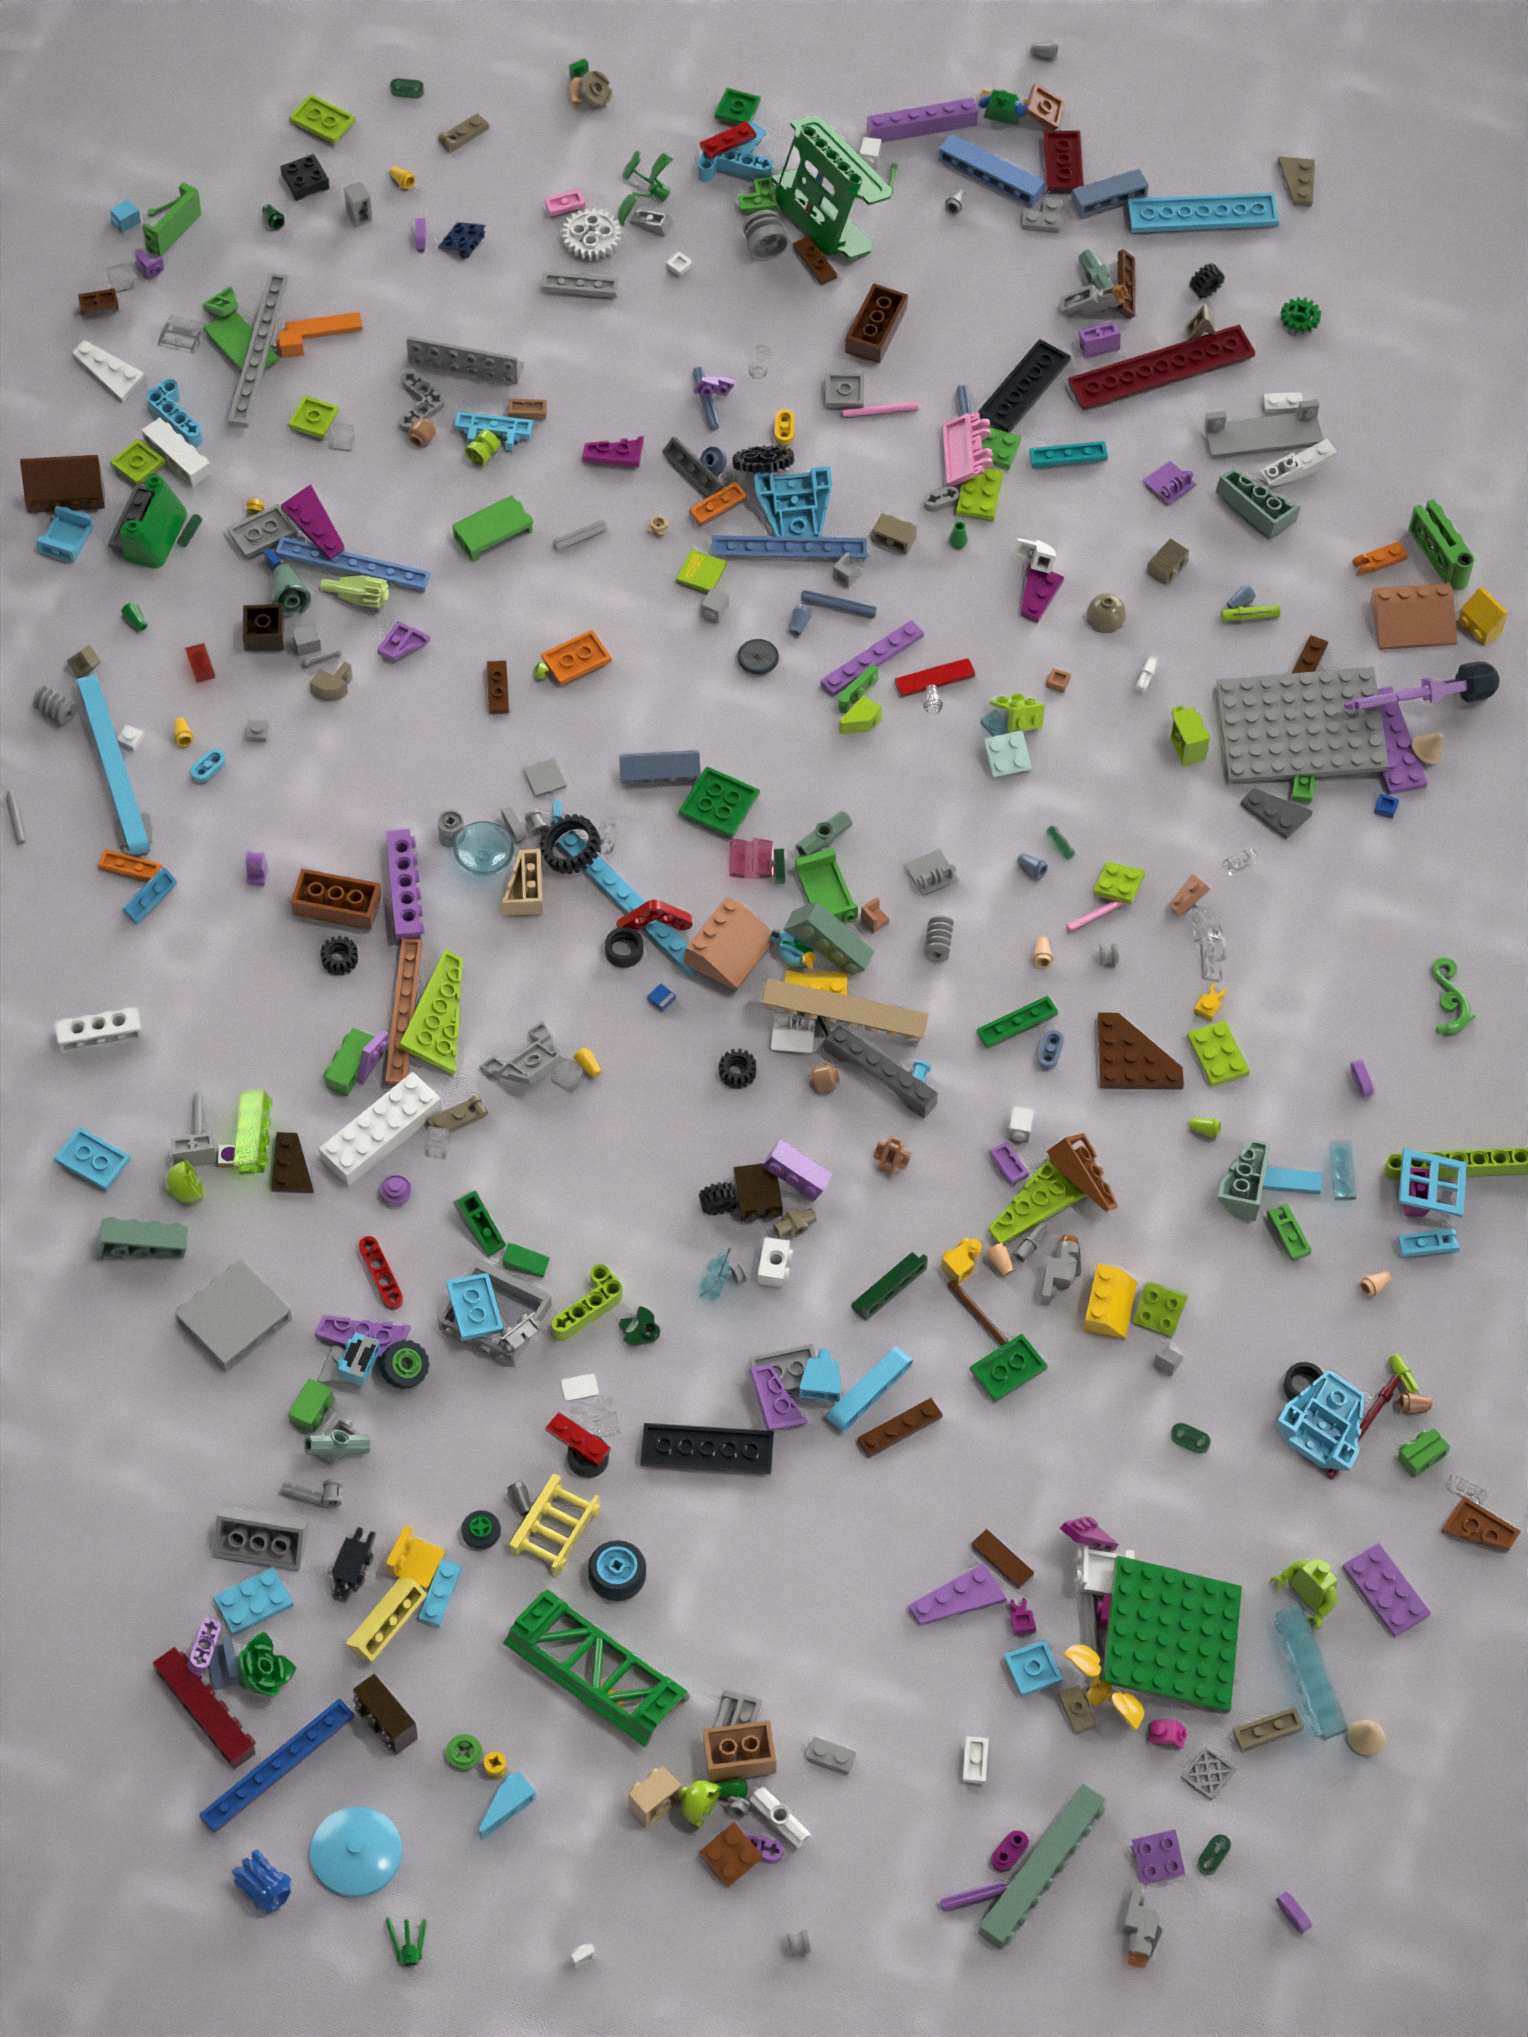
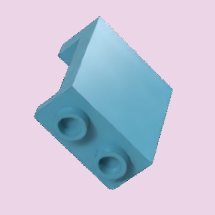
[36,506,93,563]

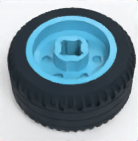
[588,1540,646,1601]

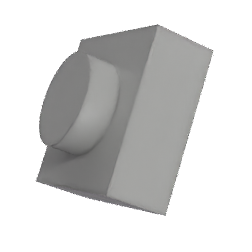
[246,720,269,742]

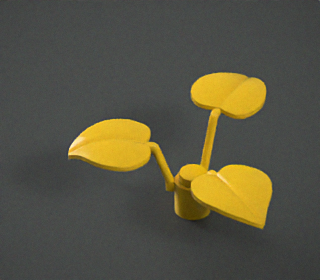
[1062,1645,1144,1731]

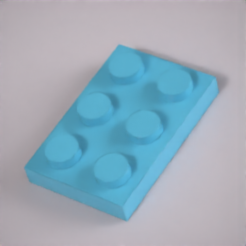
[54,1127,131,1191]
[446,1273,504,1341]
[213,1567,293,1636]

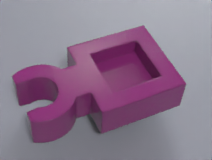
[1009,1597,1036,1636]

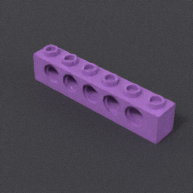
[386,829,425,945]

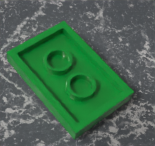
[970,1333,1048,1402]

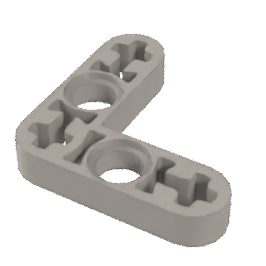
[399,370,445,433]

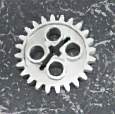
[562,208,622,261]

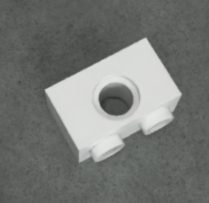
[757,1237,793,1288]

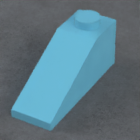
[478,1772,536,1840]

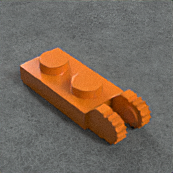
[1352,541,1408,575]

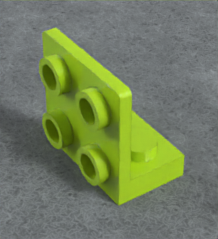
[1133,1281,1189,1337]

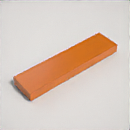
[285,312,363,339]

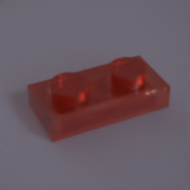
[185,643,215,683]

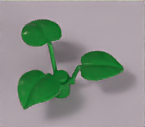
[618,151,674,226]

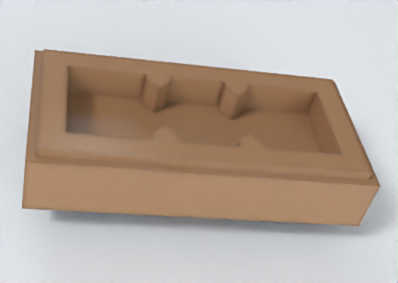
[508,399,547,419]

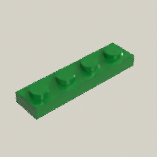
[976,995,1058,1049]

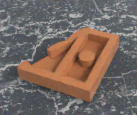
[1169,874,1210,916]

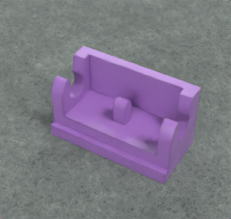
[1078,322,1121,358]

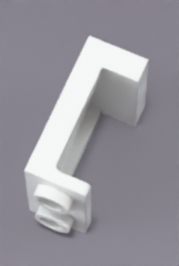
[1074,1544,1134,1596]

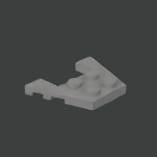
[479,1021,563,1085]

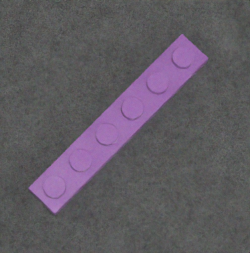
[820,620,924,697]

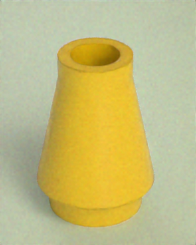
[389,166,416,189]
[174,718,194,747]
[573,1047,602,1078]

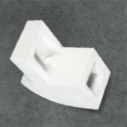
[1012,538,1056,574]

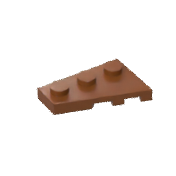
[1441,1496,1521,1551]

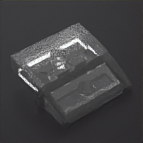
[158,315,207,354]

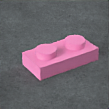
[544,189,585,217]

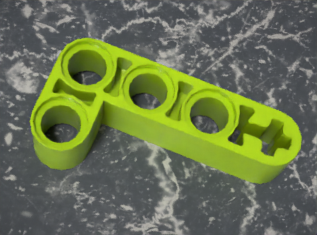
[552,1264,623,1341]

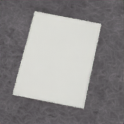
[561,1373,599,1401]

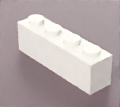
[142,418,210,487]

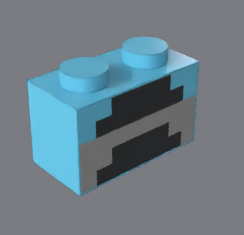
[337,1332,381,1386]

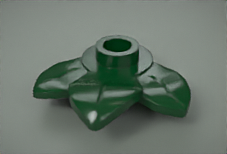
[620,1306,660,1345]

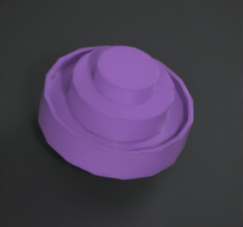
[380,1175,412,1206]

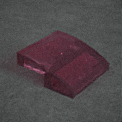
[729,838,773,878]

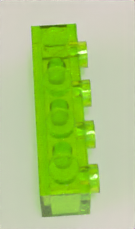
[233,1089,273,1175]

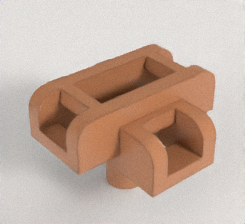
[873,1136,912,1176]

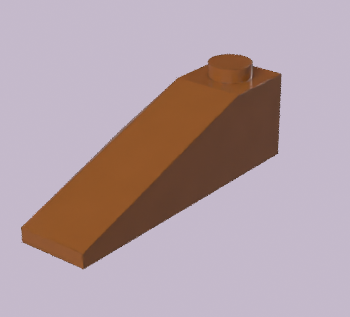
[1047,1133,1118,1212]

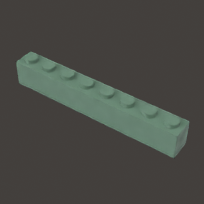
[979,1784,1106,1949]

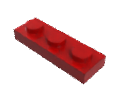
[700,121,756,159]
[545,1412,611,1467]

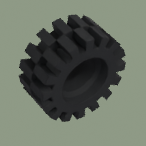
[1189,263,1225,299]
[320,936,358,976]
[719,1048,756,1089]
[698,1182,739,1215]

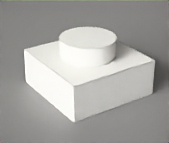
[666,252,693,277]
[117,725,145,751]
[571,1944,596,1969]

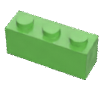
[323,1028,375,1096]

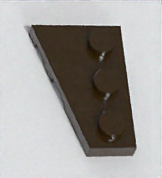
[271,1132,314,1193]

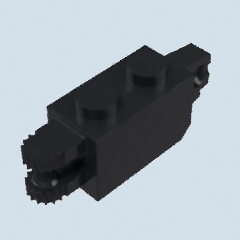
[332,1527,376,1603]

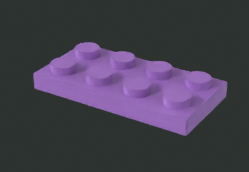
[1342,1543,1431,1638]

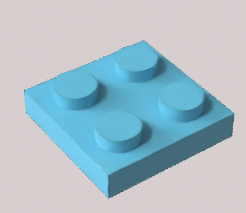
[1004,1640,1063,1697]

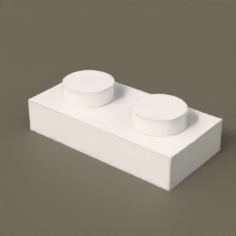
[1263,392,1302,414]
[963,1736,989,1784]

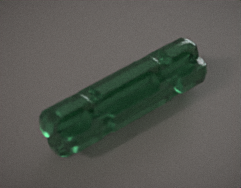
[177,514,203,547]
[1046,825,1075,860]

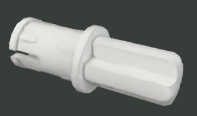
[1136,657,1159,692]

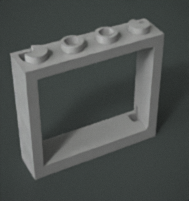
[438,1259,552,1366]

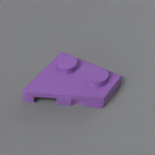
[377,621,430,662]
[356,1030,389,1085]

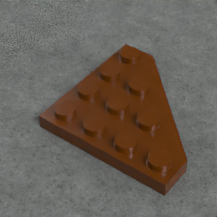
[1097,1012,1184,1090]

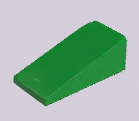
[503,1243,550,1277]

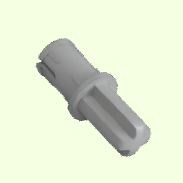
[1014,1225,1047,1262]

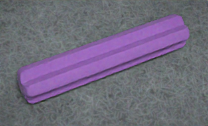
[940,1882,1007,1911]

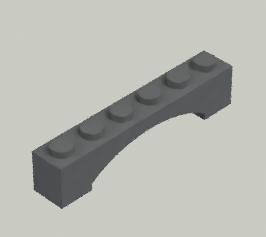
[825,1025,938,1119]

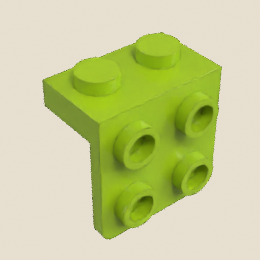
[990,693,1044,733]

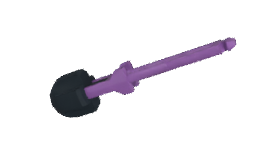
[1344,661,1500,710]

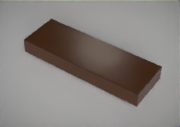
[971,1528,1035,1589]

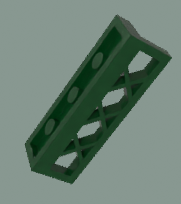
[851,1252,928,1321]

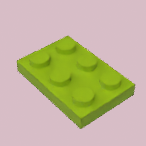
[289,94,356,145]
[956,468,1003,521]
[1187,1020,1250,1087]

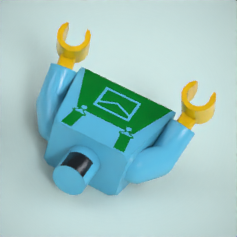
[770,929,817,969]

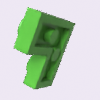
[738,177,777,214]

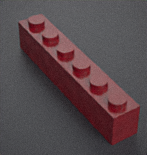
[152,1647,256,1769]

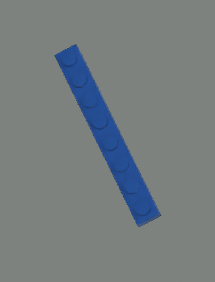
[199,1698,355,1833]

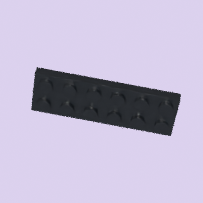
[978,339,1071,433]
[640,1423,774,1475]

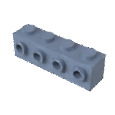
[1071,169,1149,217]
[619,750,701,784]

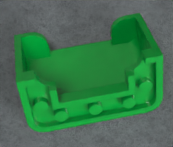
[120,473,187,568]

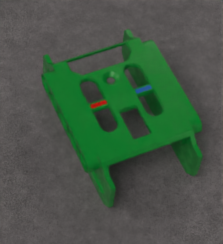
[772,115,892,259]

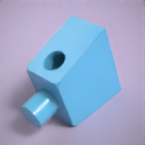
[799,1349,841,1402]

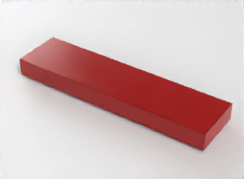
[894,657,975,698]

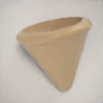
[1412,733,1443,764]
[1347,1720,1385,1756]

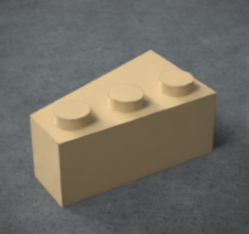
[502,849,543,916]

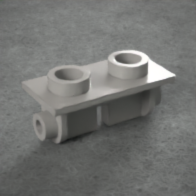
[498,1312,542,1352]

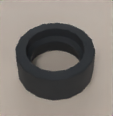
[605,927,643,968]
[1283,1362,1324,1401]
[567,1434,609,1478]

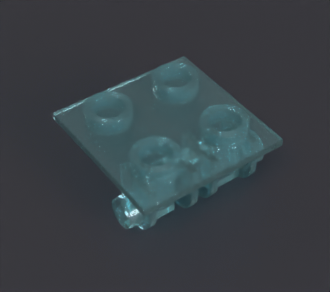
[699,1248,731,1300]

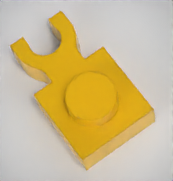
[1194,983,1227,1021]

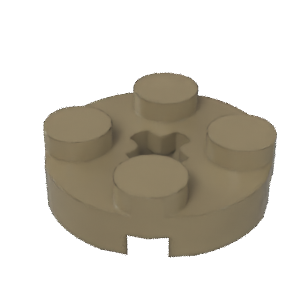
[577,71,613,109]

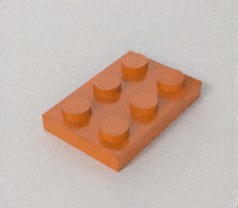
[541,630,612,686]

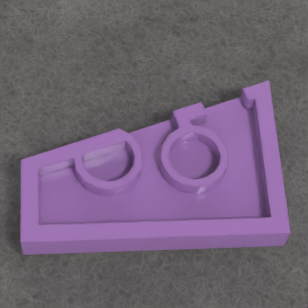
[748,1364,808,1432]

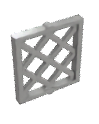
[1181,1746,1236,1800]

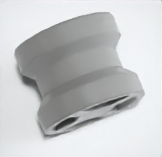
[1099,944,1119,965]
[788,1930,811,1956]

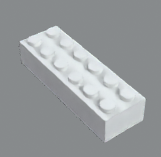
[319,1072,442,1187]

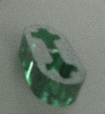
[390,78,424,98]
[773,848,785,884]
[1170,1423,1211,1454]
[1197,1834,1231,1876]

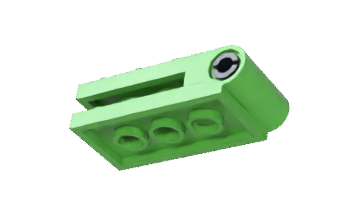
[1408,499,1475,590]

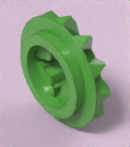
[446,1734,482,1770]

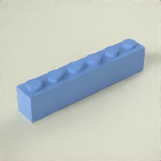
[939,134,1045,207]

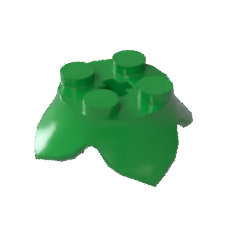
[237,1631,297,1697]

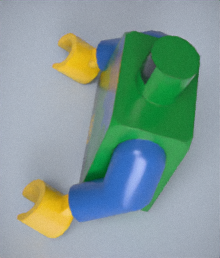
[979,89,1028,125]

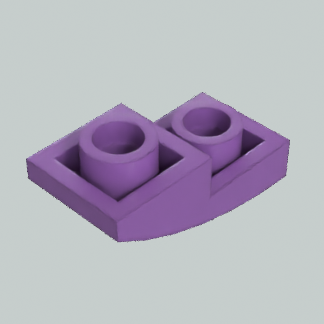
[693,376,735,397]

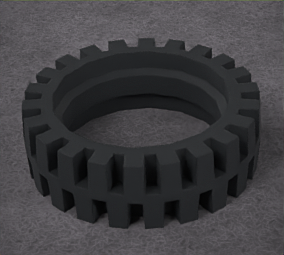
[540,814,601,874]

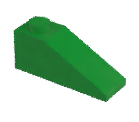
[452,1190,507,1256]

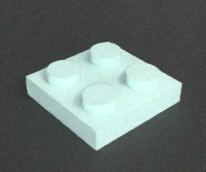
[983,730,1032,778]

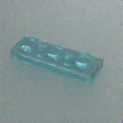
[1329,1140,1357,1200]

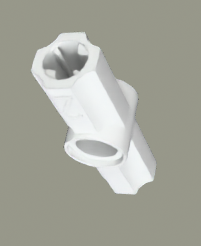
[749,1787,811,1849]

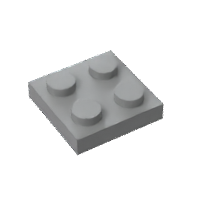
[826,372,864,408]

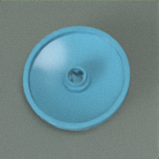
[310,1807,402,1898]

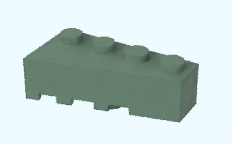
[783,901,875,975]

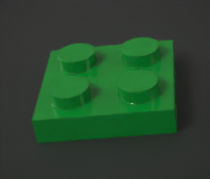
[715,88,761,125]

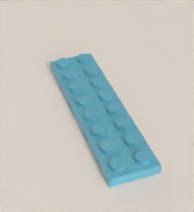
[1128,193,1279,232]

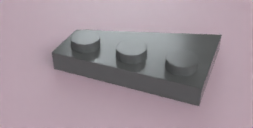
[1240,788,1313,840]

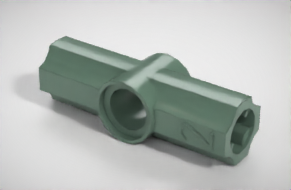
[1078,249,1114,290]
[796,811,852,857]
[304,1430,371,1459]

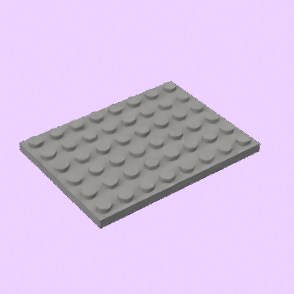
[1216,667,1389,784]

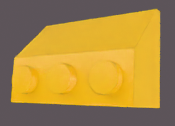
[785,970,847,995]
[1083,1263,1137,1340]

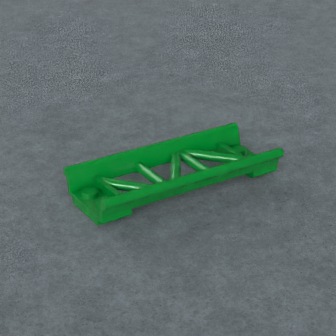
[503,1589,691,1747]

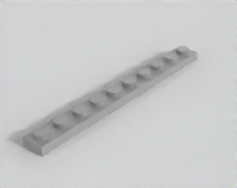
[228,273,288,428]

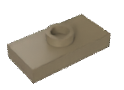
[1058,1685,1096,1735]

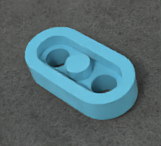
[191,749,226,783]

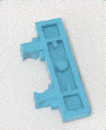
[455,411,533,451]

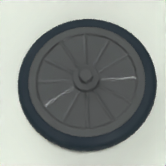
[737,639,779,674]

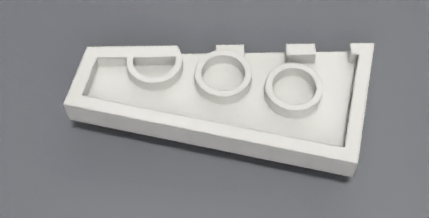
[72,340,145,403]

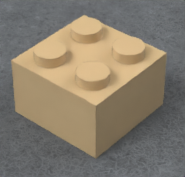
[628,1765,681,1829]

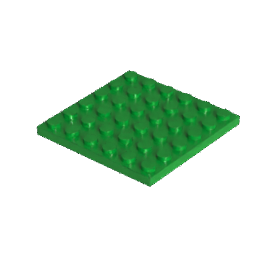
[1102,1555,1242,1713]

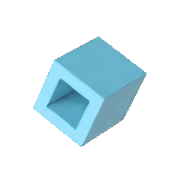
[110,199,141,233]

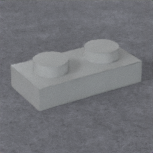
[806,1736,856,1775]

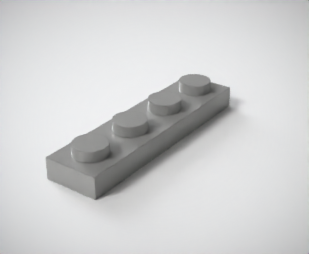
[542,272,618,298]

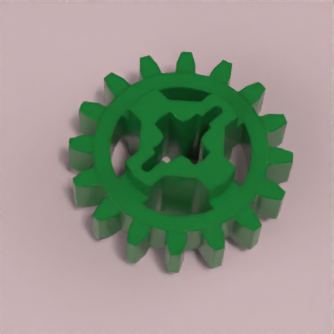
[1280,297,1321,334]

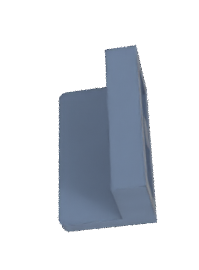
[206,1635,240,1690]

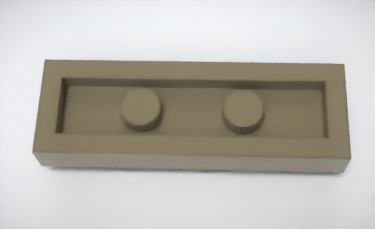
[1232,1707,1304,1752]

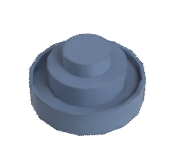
[700,446,727,475]

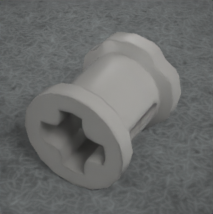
[525,809,548,836]
[323,1479,343,1507]

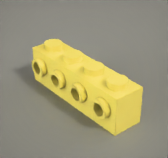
[345,1577,428,1662]

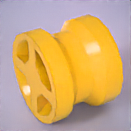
[484,1751,507,1779]

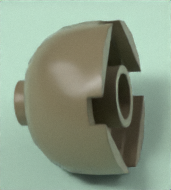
[1087,593,1126,633]

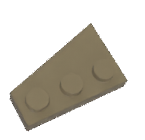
[1278,156,1315,207]

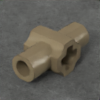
[773,1209,817,1237]

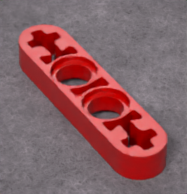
[359,1236,403,1310]

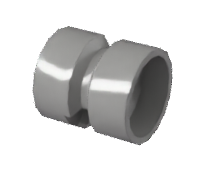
[438,810,465,847]

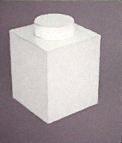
[860,137,881,168]
[1008,1106,1034,1141]

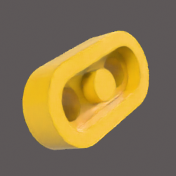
[775,409,794,445]

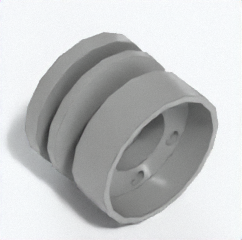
[742,210,789,260]

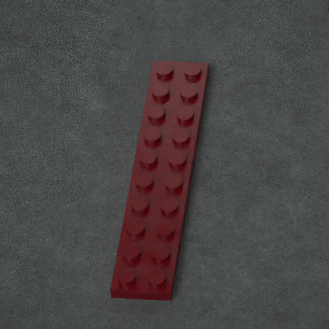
[1068,324,1255,410]

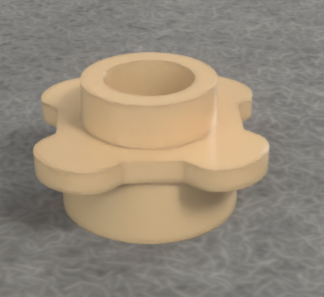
[647,516,670,536]

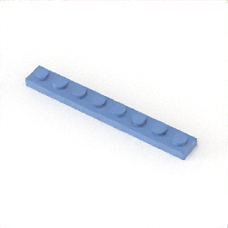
[712,535,867,558]
[275,537,431,592]

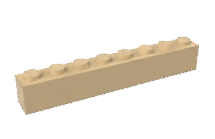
[760,978,929,1041]

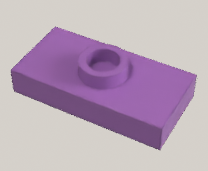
[989,1141,1029,1186]

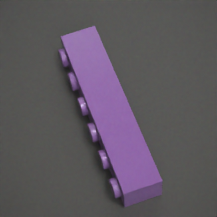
[867,98,978,143]

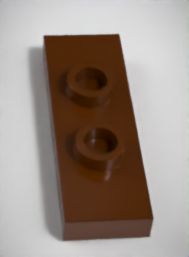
[793,236,837,285]
[487,660,509,714]

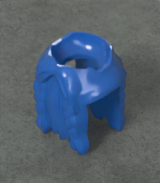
[232,1849,291,1913]

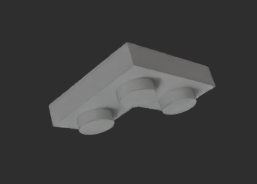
[1022,198,1063,233]

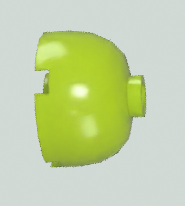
[165,1160,205,1203]
[679,1780,721,1828]

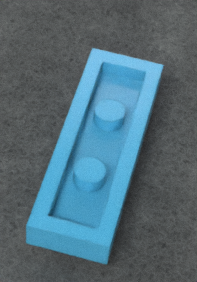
[418,1559,463,1628]

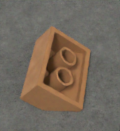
[703,1721,776,1782]

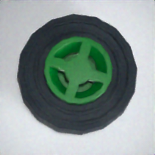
[461,1510,501,1550]

